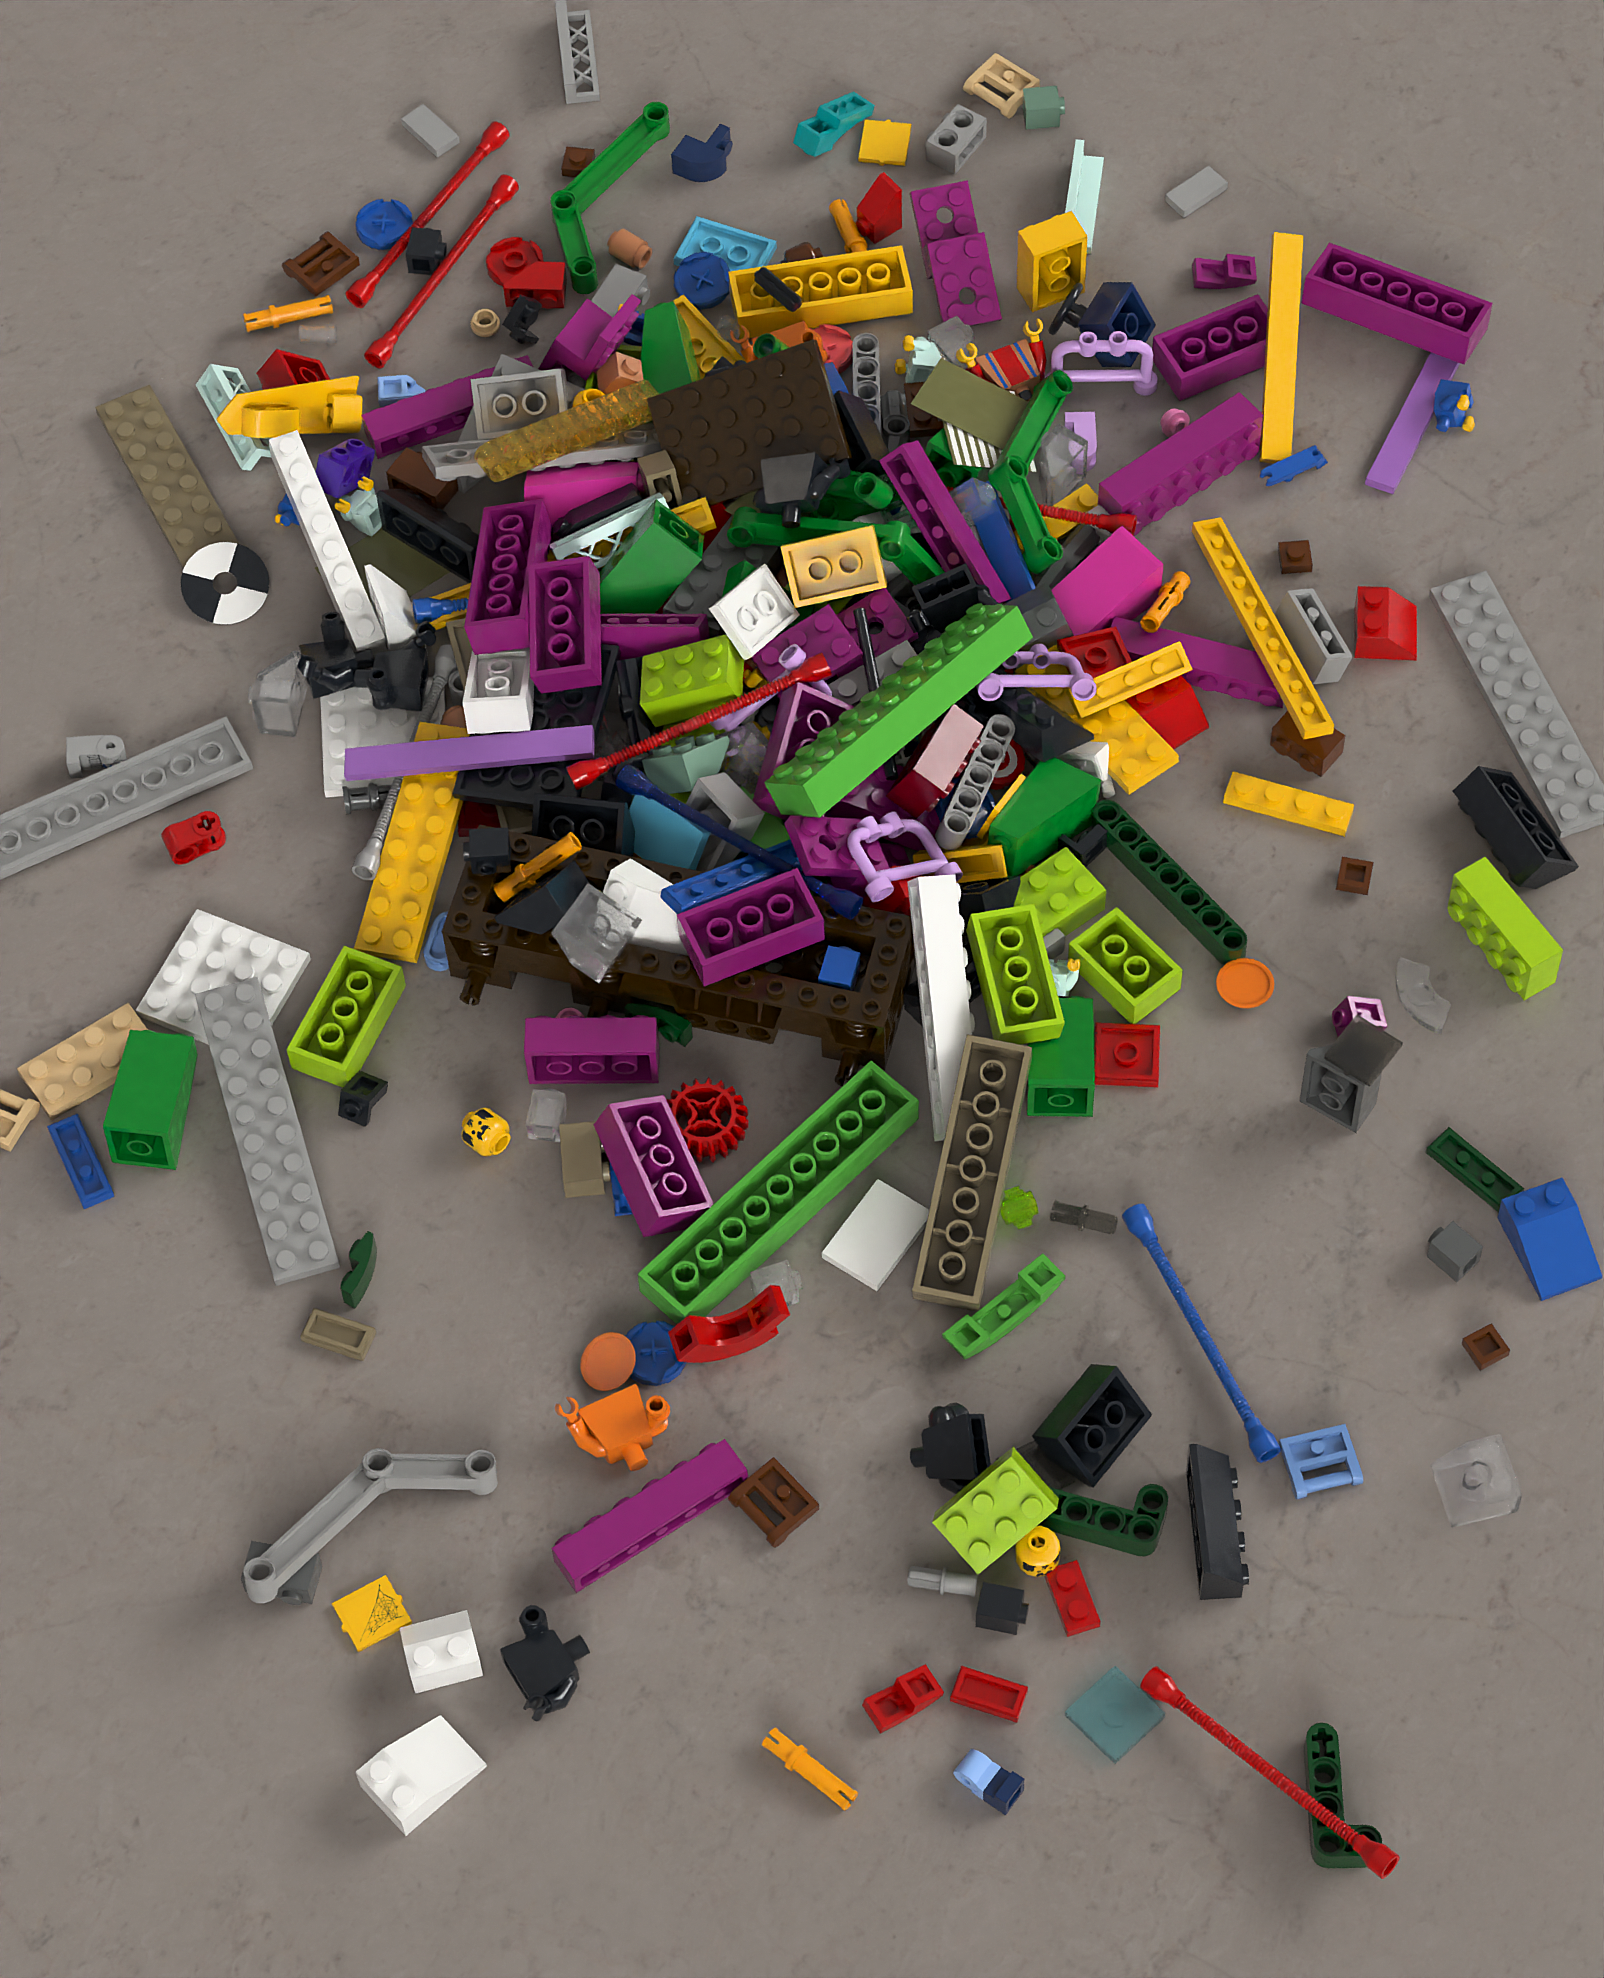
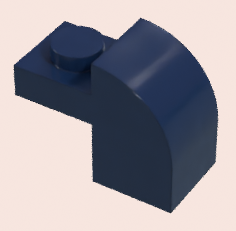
[671,124,733,182]

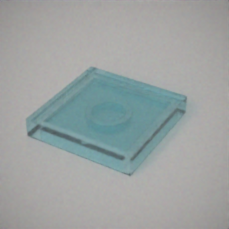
[1065,1666,1165,1764]

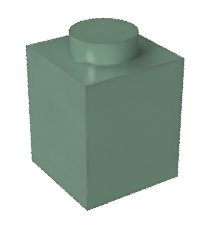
[1022,86,1065,130]

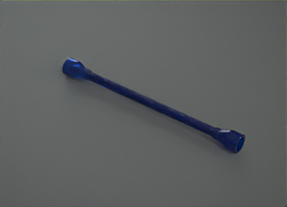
[616,764,863,920]

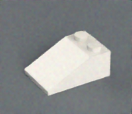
[364,564,428,656]
[463,648,534,735]
[591,858,689,956]
[356,1715,487,1836]

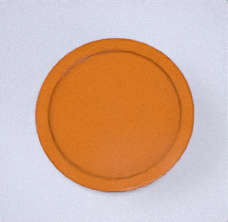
[1216,958,1274,1008]
[580,1332,636,1391]

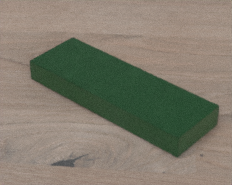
[1426,1127,1524,1213]

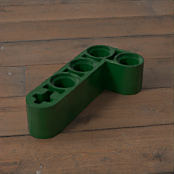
[1037,1484,1168,1557]
[1304,1723,1382,1868]

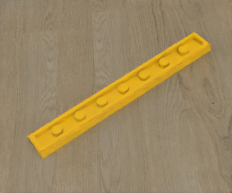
[1259,232,1303,464]

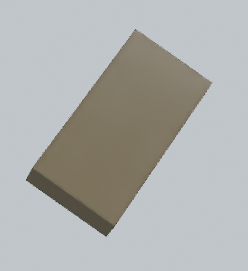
[300,1308,376,1361]

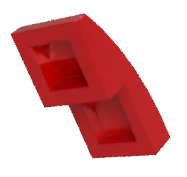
[862,1664,944,1734]

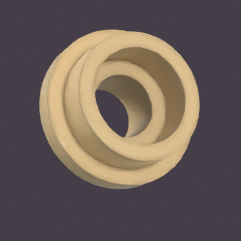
[471,309,500,337]

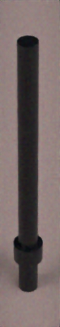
[853,608,899,781]

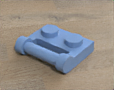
[1279,1424,1363,1500]

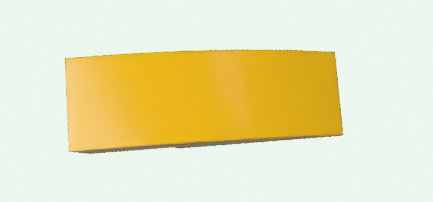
[913,845,1007,883]

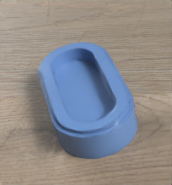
[423,911,449,971]

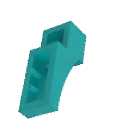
[793,91,875,157]

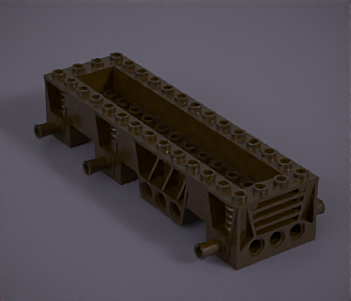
[441,824,916,1086]

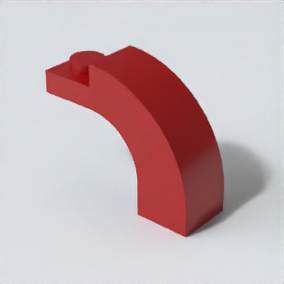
[668,1285,790,1363]

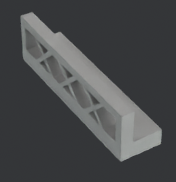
[555,0,600,104]

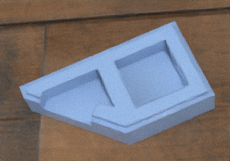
[377,375,426,407]

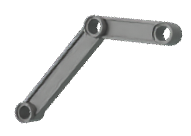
[243,1448,498,1603]

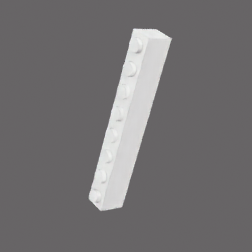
[269,430,387,657]
[907,874,975,1142]

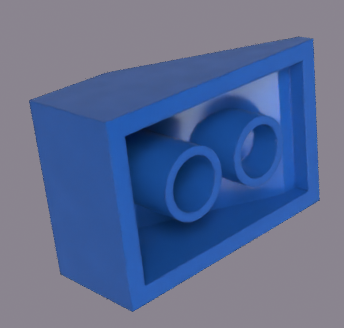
[1497,1177,1602,1301]

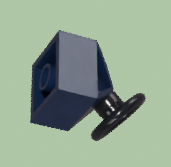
[1048,282,1156,367]

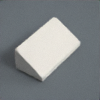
[1055,741,1109,781]

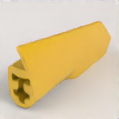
[216,375,362,438]

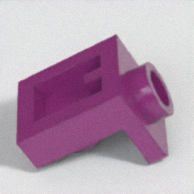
[1332,996,1388,1040]

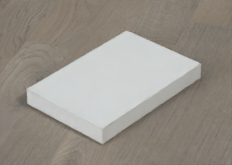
[709,564,800,661]
[822,1179,929,1291]

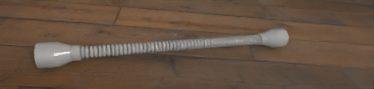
[352,645,457,880]

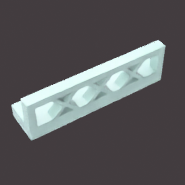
[1065,139,1104,254]
[196,364,273,471]
[549,492,669,569]

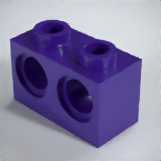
[315,439,375,499]

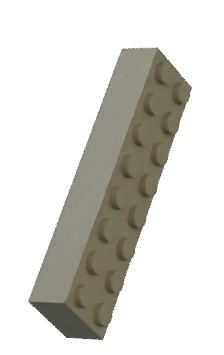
[912,1034,1032,1312]

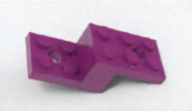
[909,180,1002,332]
[538,294,641,381]
[751,588,918,700]
[784,816,910,901]

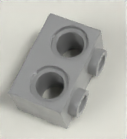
[925,104,987,174]

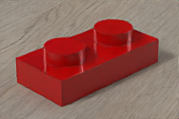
[1045,1560,1101,1637]

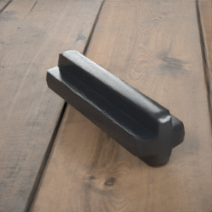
[754,267,802,312]

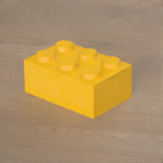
[1017,211,1087,313]
[781,525,888,608]

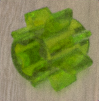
[1000,1186,1039,1230]

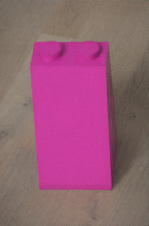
[524,461,644,540]
[1051,526,1163,636]

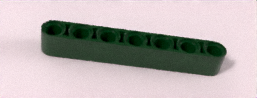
[1092,800,1247,965]

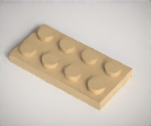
[17,1003,148,1121]

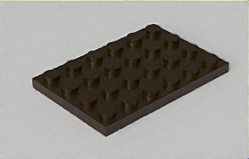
[647,339,852,507]

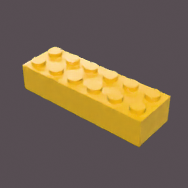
[728,245,913,340]

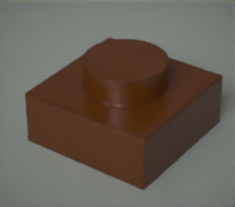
[561,146,595,177]
[1278,540,1313,574]
[1336,857,1374,895]
[1462,1323,1510,1371]

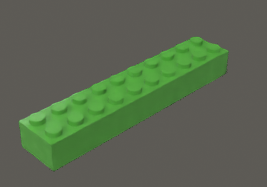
[764,603,1033,817]
[638,1061,919,1324]

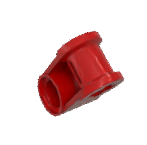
[161,811,226,865]

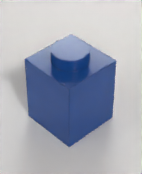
[818,945,860,991]

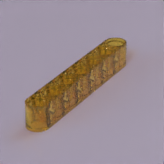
[474,380,659,482]

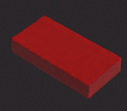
[950,1666,1028,1723]

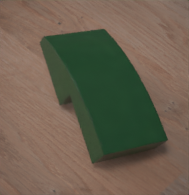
[624,1003,693,1047]
[340,1231,377,1309]

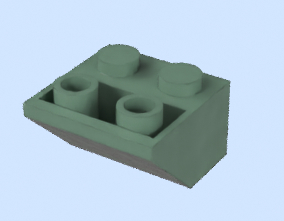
[642,732,730,795]

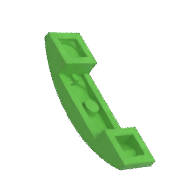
[942,1253,1065,1360]

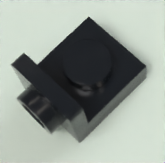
[502,295,542,344]
[1058,824,1107,867]
[338,1070,388,1126]

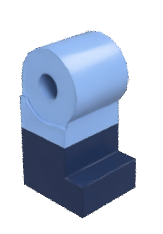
[953,1749,1025,1815]

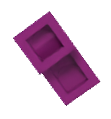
[1192,254,1257,289]

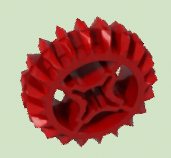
[666,1077,749,1163]

